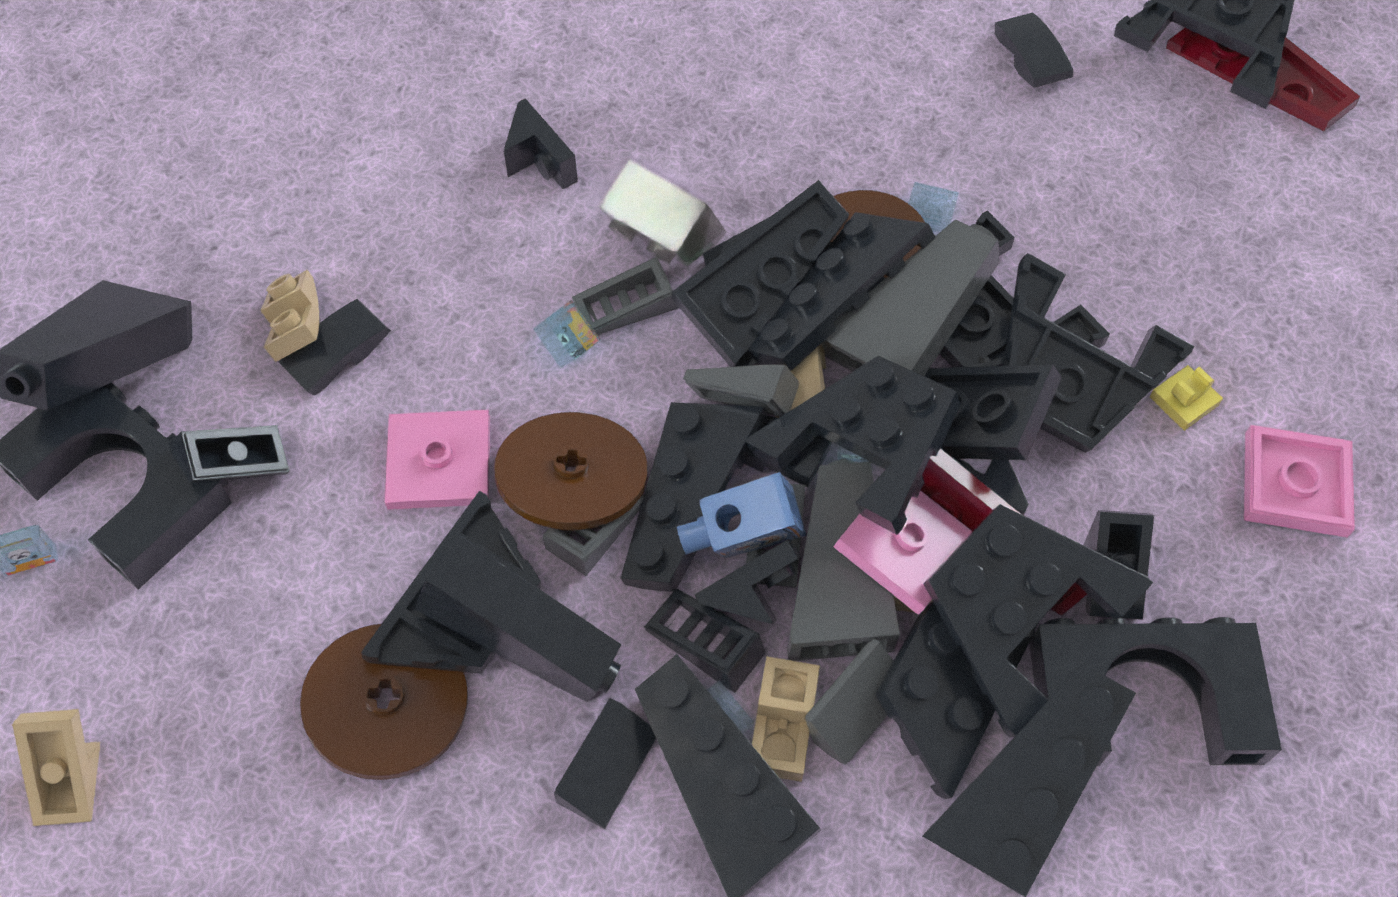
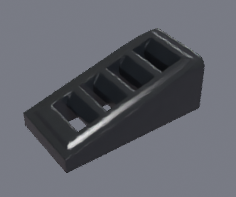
[644,589,765,693]

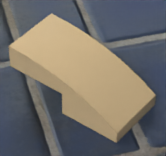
[752,656,820,782]

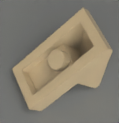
[12,709,100,826]

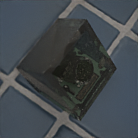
[599,160,727,266]

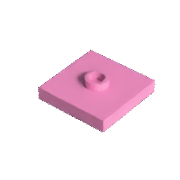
[385,410,490,510]
[1244,425,1355,538]
[833,491,972,615]

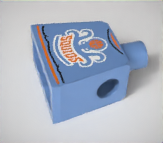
[677,472,807,558]

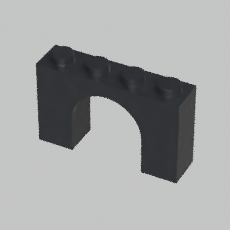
[0,382,232,590]
[1029,617,1282,766]

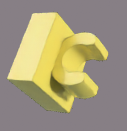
[1150,365,1223,431]

